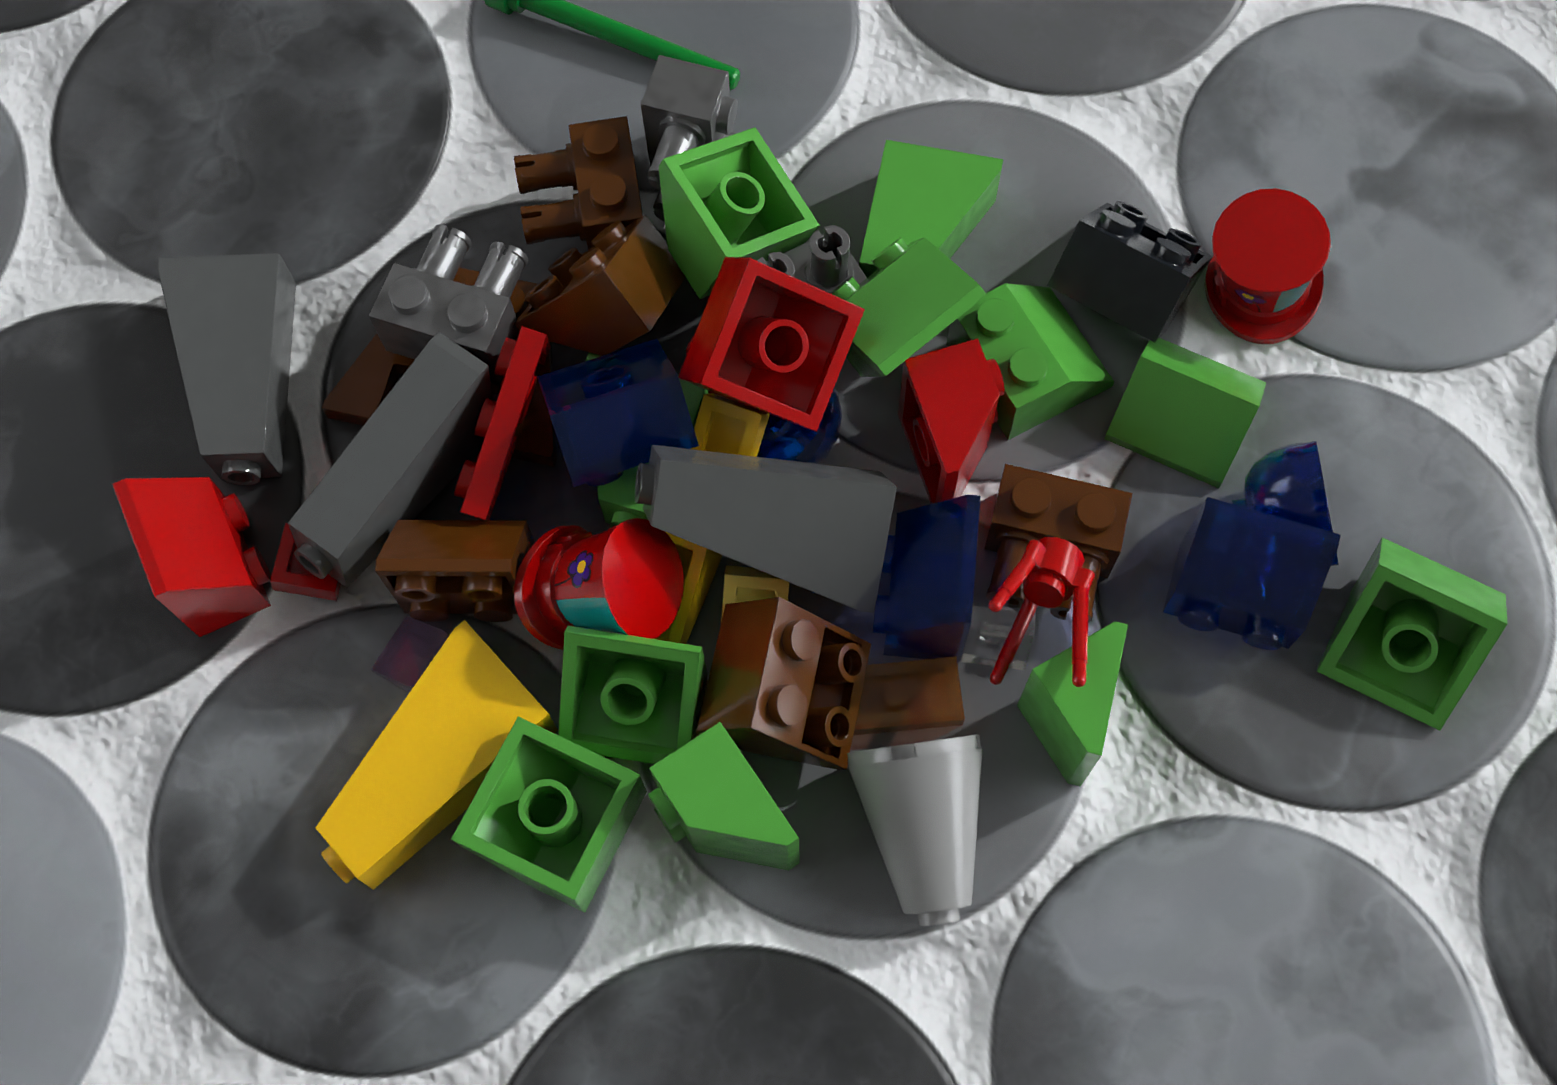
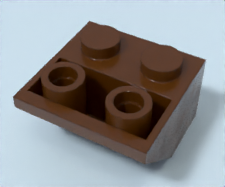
[514,215,686,356]
[375,520,535,622]
[697,597,871,770]

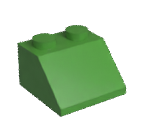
[658,127,820,299]
[830,237,987,377]
[946,283,1114,440]
[1317,537,1508,731]
[451,716,647,913]
[648,722,800,871]

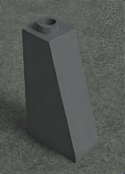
[157,253,296,485]
[288,332,493,588]
[635,445,897,613]

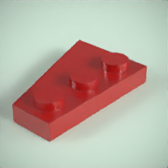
[454,326,551,520]

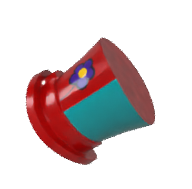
[1204,188,1331,344]
[514,518,684,650]

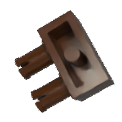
[514,116,643,250]
[984,464,1133,623]

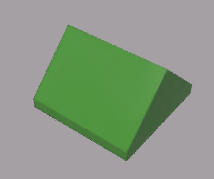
[1104,338,1266,488]
[1017,621,1128,787]
[558,626,708,764]

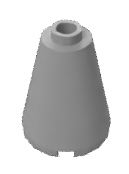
[847,735,983,926]

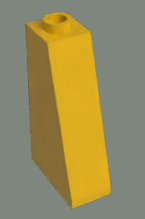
[315,620,558,890]

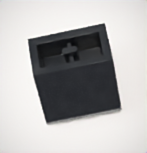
[1047,201,1212,343]

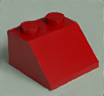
[678,257,865,432]
[898,338,1005,522]
[112,477,271,637]

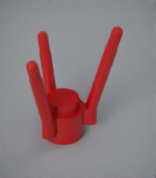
[988,537,1095,688]

